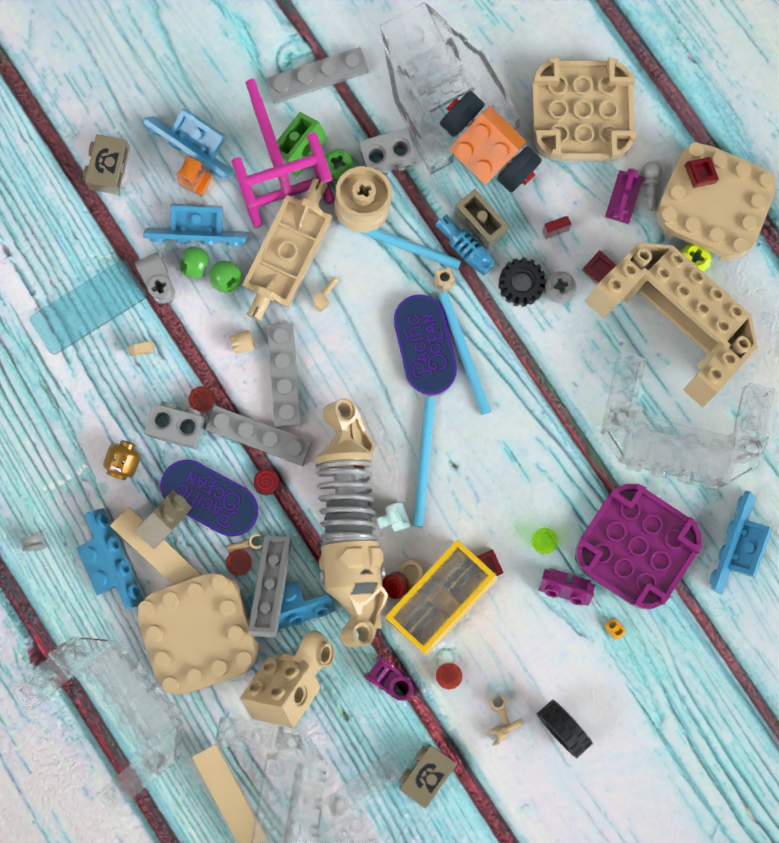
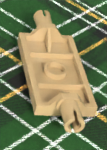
[242,178,333,322]

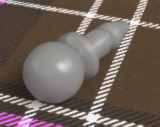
[642,161,662,211]

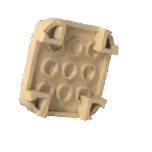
[532,57,637,161]
[655,142,775,262]
[138,573,260,695]

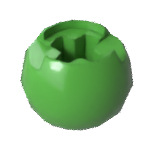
[325,149,355,181]
[180,246,209,279]
[209,261,241,293]

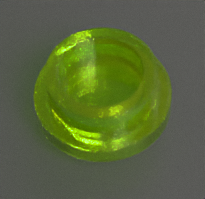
[531,528,558,554]

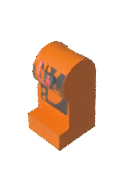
[176,156,213,197]

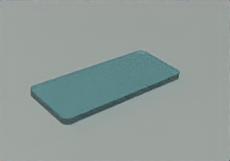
[30,260,147,355]

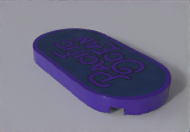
[394,294,457,396]
[160,460,259,537]

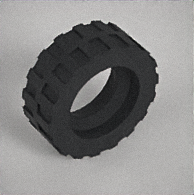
[537,699,593,758]

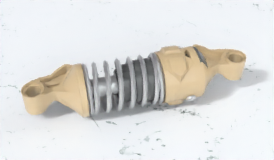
[314,398,388,648]

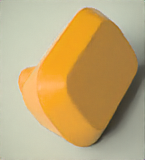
[605,618,626,639]

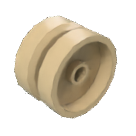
[334,166,392,233]

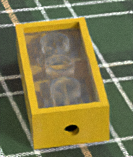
[385,540,498,657]

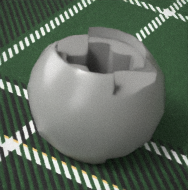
[544,271,576,303]

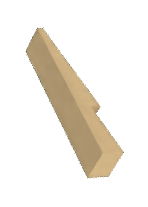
[110,507,202,585]
[192,743,270,843]

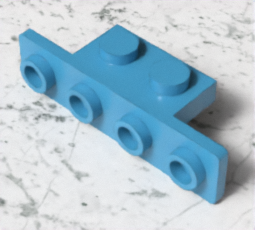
[142,108,235,178]
[143,204,248,246]
[710,490,772,594]
[76,508,144,609]
[249,580,336,637]

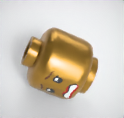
[103,440,141,480]

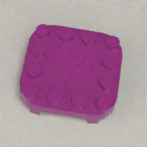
[575,483,702,610]

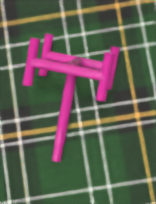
[231,79,335,228]

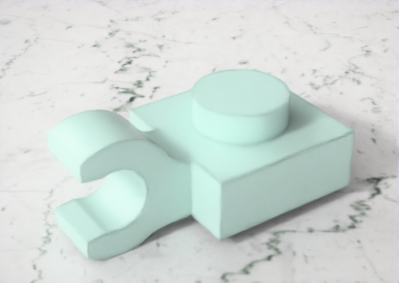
[376,503,412,532]

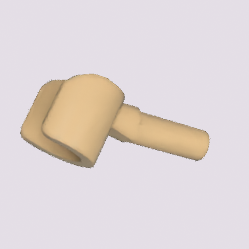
[313,277,338,312]
[227,534,263,551]
[490,694,510,727]
[487,719,524,746]

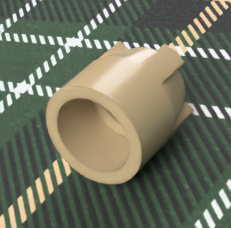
[434,267,455,291]
[229,330,255,354]

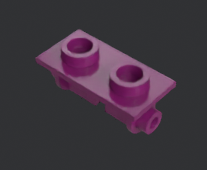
[605,168,643,225]
[538,568,595,606]

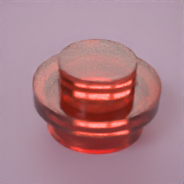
[189,386,215,412]
[226,550,252,576]
[436,663,462,690]

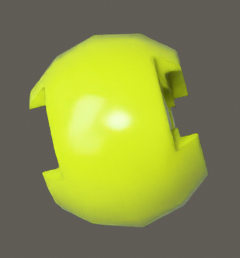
[680,243,711,272]

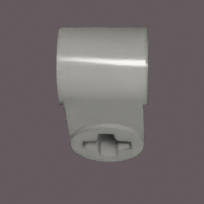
[135,252,175,304]

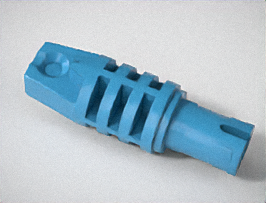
[435,214,495,276]

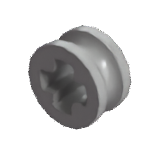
[21,535,46,552]

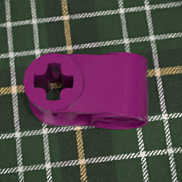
[363,655,414,701]

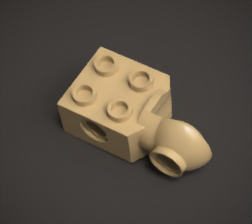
[240,630,335,728]

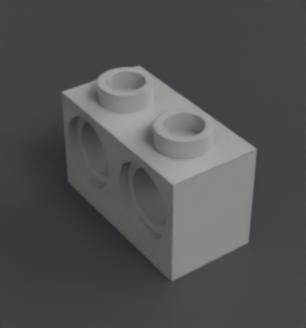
[359,128,416,175]
[144,401,206,450]

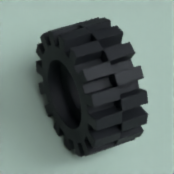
[498,257,546,307]

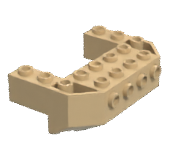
[584,242,758,407]

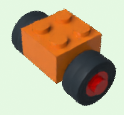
[439,90,542,193]

